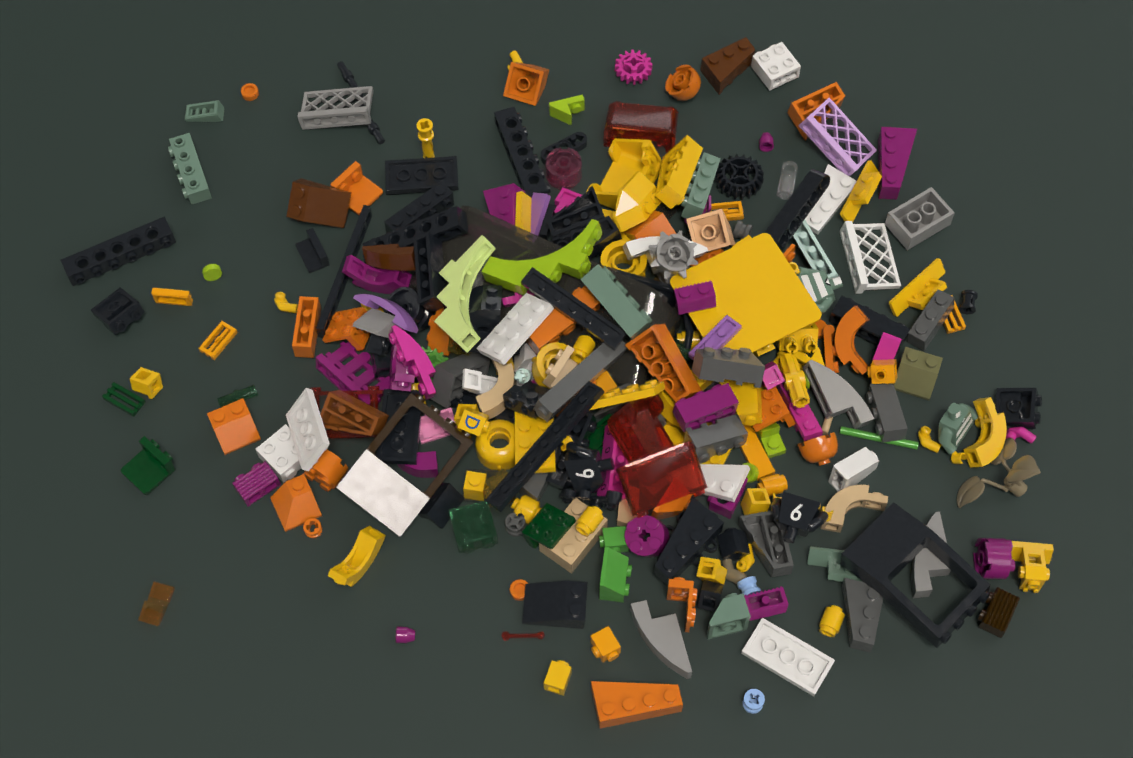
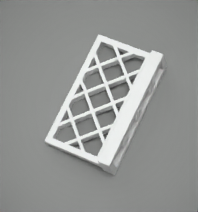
[840,221,901,294]

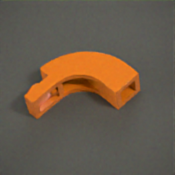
[835,306,869,375]

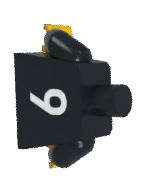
[561,436,615,493]
[771,491,833,543]

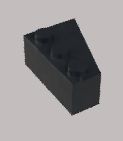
[547,186,605,238]

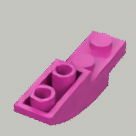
[388,325,436,400]
[777,373,823,441]

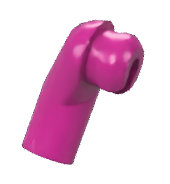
[1006,426,1036,444]

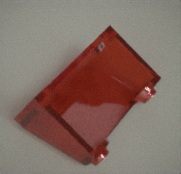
[604,101,679,153]
[608,394,698,486]
[615,440,708,518]

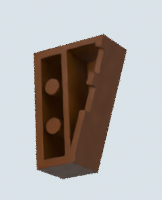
[701,37,755,95]

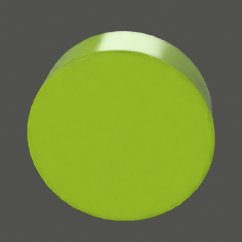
[202,264,222,281]
[742,463,759,483]

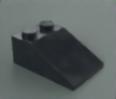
[444,285,502,328]
[522,580,588,629]

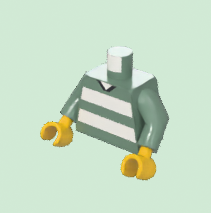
[789,262,843,313]
[938,403,981,464]

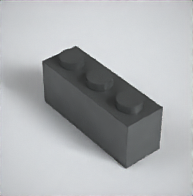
[908,289,955,351]
[866,383,908,443]

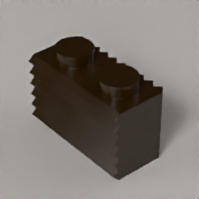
[977,587,1020,638]

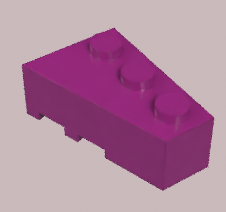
[483,183,525,245]
[673,383,739,432]

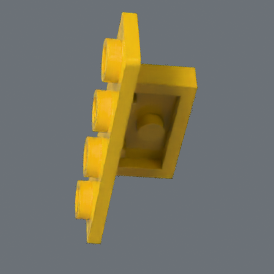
[840,160,882,223]
[889,258,947,317]

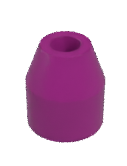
[759,132,774,152]
[396,626,415,643]

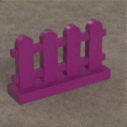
[316,341,390,407]

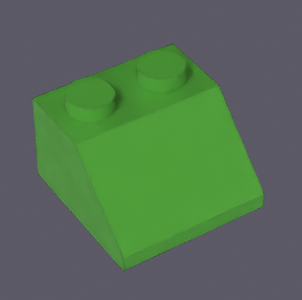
[599,547,632,603]

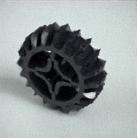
[715,154,764,200]

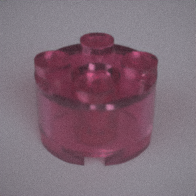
[546,148,582,190]

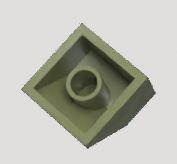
[894,347,943,400]

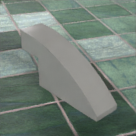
[803,360,875,429]
[911,512,951,598]
[630,600,692,679]

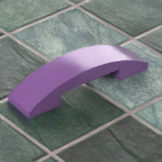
[353,294,418,333]

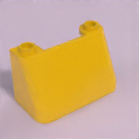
[586,138,662,210]

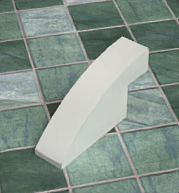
[623,236,708,274]

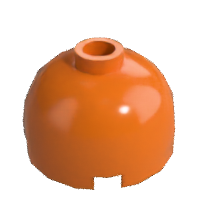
[665,65,701,101]
[797,432,838,466]

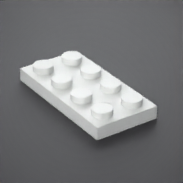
[477,293,554,365]
[286,388,330,471]
[741,618,835,696]

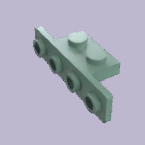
[807,546,863,582]

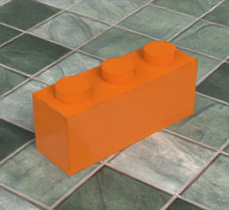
[292,296,321,358]

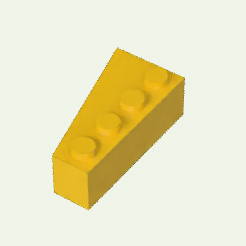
[655,135,703,209]

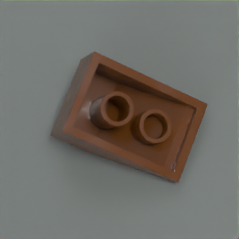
[286,178,352,228]

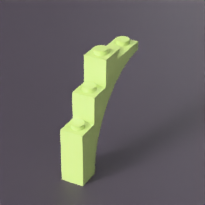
[434,235,496,353]

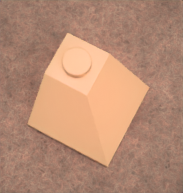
[686,209,735,252]

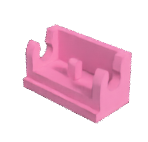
[419,408,457,444]

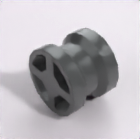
[733,220,753,239]
[505,512,525,537]

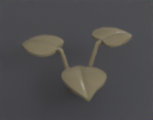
[957,438,1041,509]

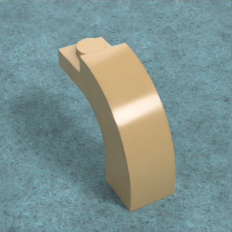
[476,359,517,420]
[821,485,888,533]

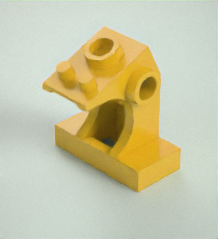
[1011,541,1054,593]

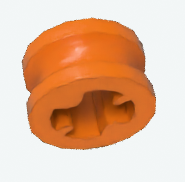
[303,518,322,538]

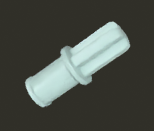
[514,368,532,384]

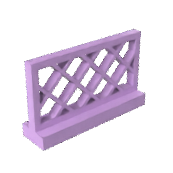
[798,98,877,176]

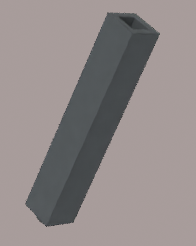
[533,340,627,422]

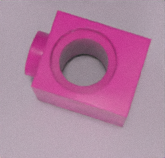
[762,362,785,390]

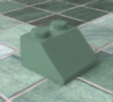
[706,593,751,640]

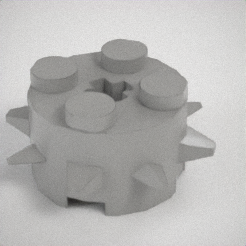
[648,230,698,279]

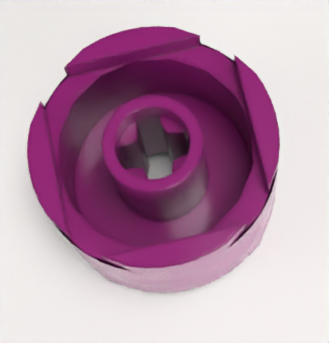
[625,515,670,558]
[973,538,1015,579]

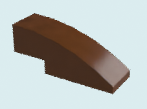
[362,244,416,271]

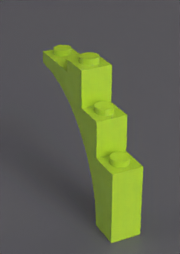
[481,219,602,295]

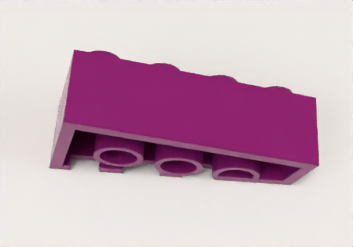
[878,127,917,200]

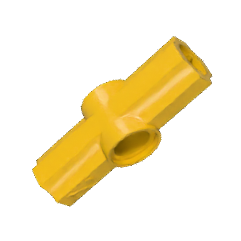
[779,353,810,408]

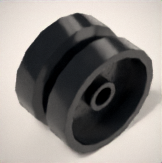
[385,287,435,332]

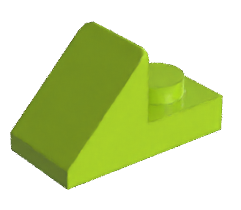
[549,94,585,125]
[756,422,786,458]

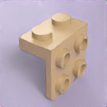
[542,345,579,388]

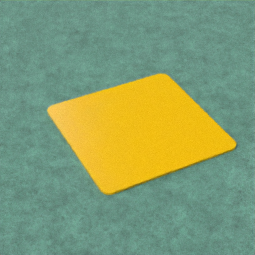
[670,233,822,353]

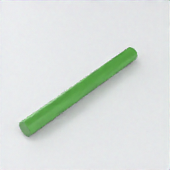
[840,426,919,450]

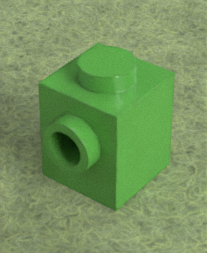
[599,526,629,553]

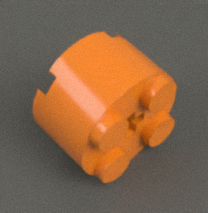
[303,450,349,492]

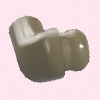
[722,559,747,584]

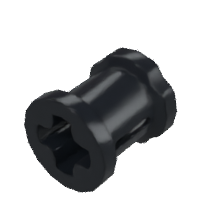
[959,290,978,314]

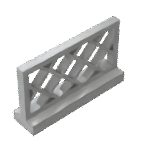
[298,86,374,130]

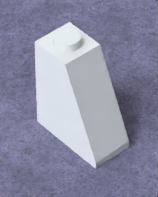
[828,447,879,492]

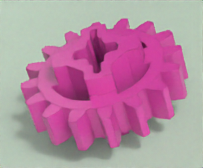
[615,49,652,85]

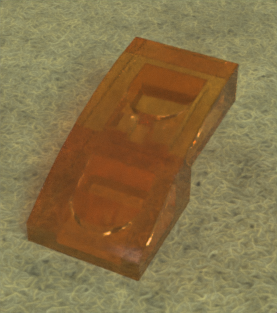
[139,582,175,626]

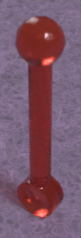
[502,631,545,641]

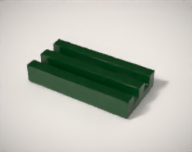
[102,382,145,417]

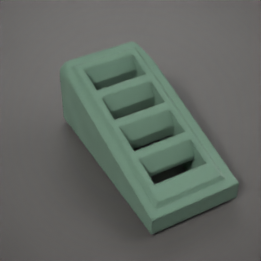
[185,100,224,122]

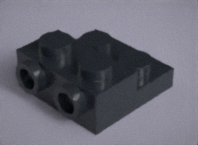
[91,287,145,335]
[503,381,550,419]
[995,388,1042,429]

